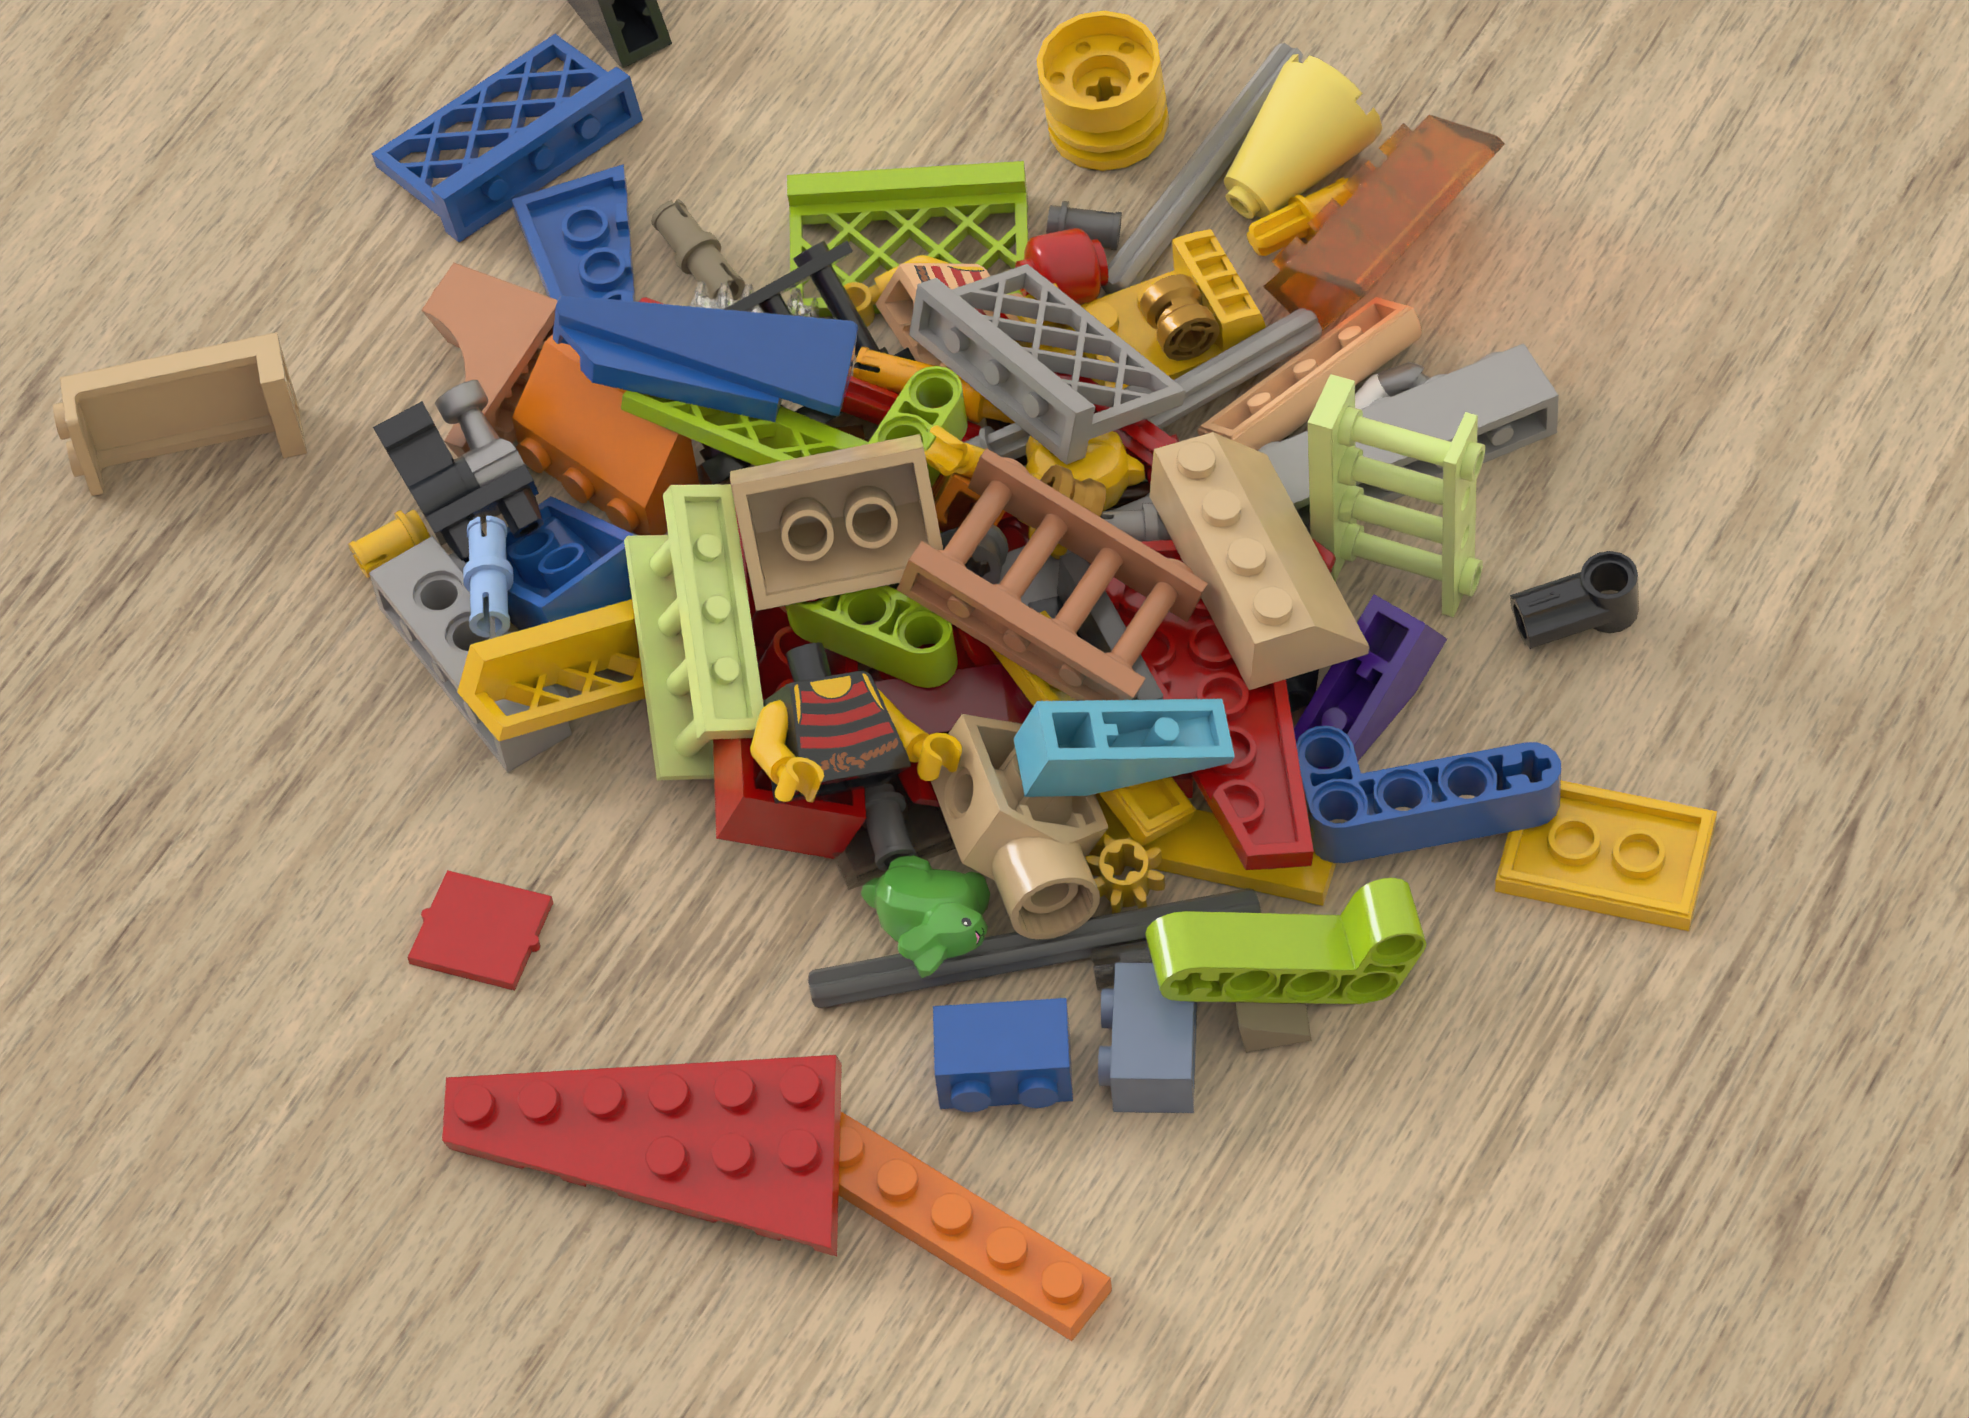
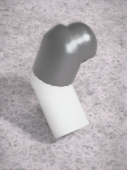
[1355,362,1430,409]

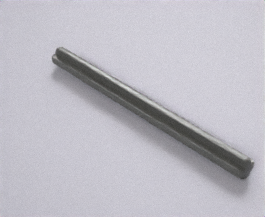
[808,888,1261,1008]

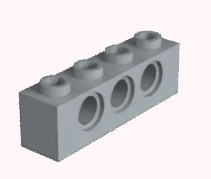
[369,536,572,773]

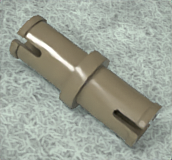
[651,199,746,307]

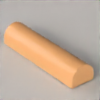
[1197,297,1422,451]

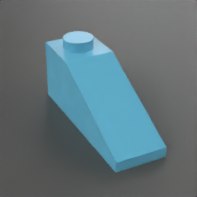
[1014,699,1235,797]

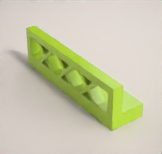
[621,390,868,466]

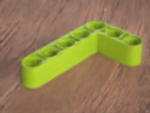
[785,366,968,688]

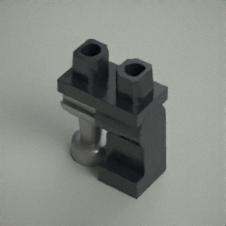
[373,380,544,563]

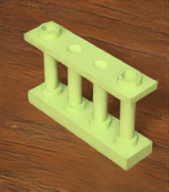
[1308,374,1485,617]
[624,484,764,781]

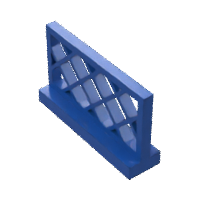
[372,34,643,243]

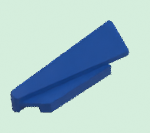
[553,295,858,422]

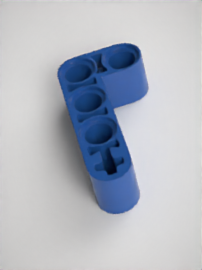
[1296,726,1561,863]

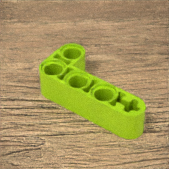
[1145,878,1427,1004]

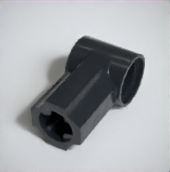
[1510,551,1639,649]

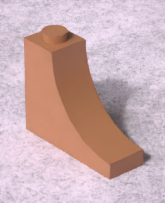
[422,262,558,457]

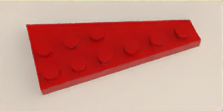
[1105,540,1314,870]
[442,1055,842,1257]

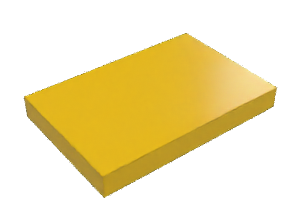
[1495,780,1717,931]

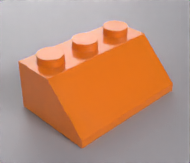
[512,335,700,535]

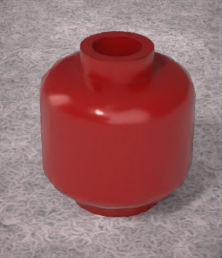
[1015,228,1109,305]

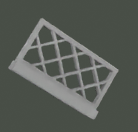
[909,264,1186,464]

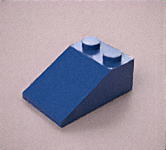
[506,496,635,630]

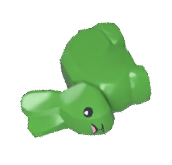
[861,856,990,978]

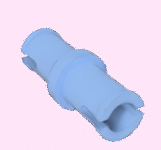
[463,516,513,638]

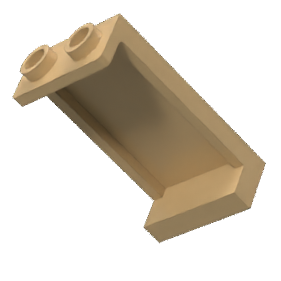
[53,332,307,496]

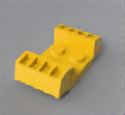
[1016,229,1266,389]

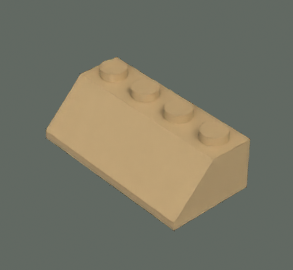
[1149,432,1369,690]

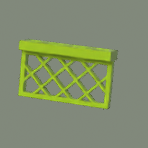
[787,161,1029,317]

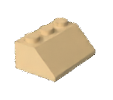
[730,434,943,611]

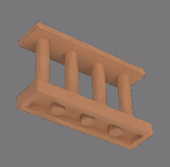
[897,448,1208,701]

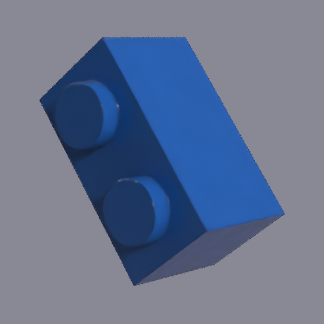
[933,998,1073,1112]

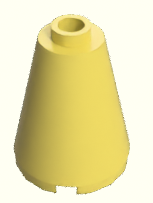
[1224,54,1383,219]

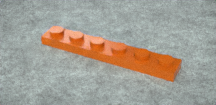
[839,1112,1112,1341]

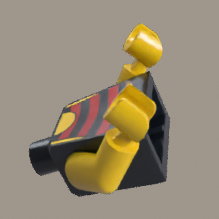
[750,642,962,804]

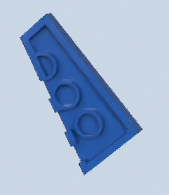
[512,164,636,302]

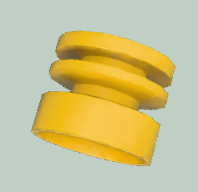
[1036,11,1169,171]

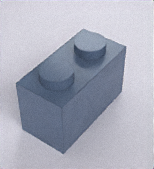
[1098,963,1197,1113]

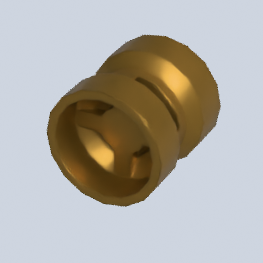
[1140,274,1219,361]

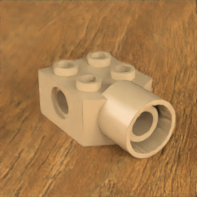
[931,714,1109,939]

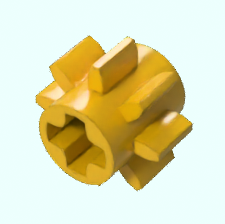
[1085,834,1165,914]

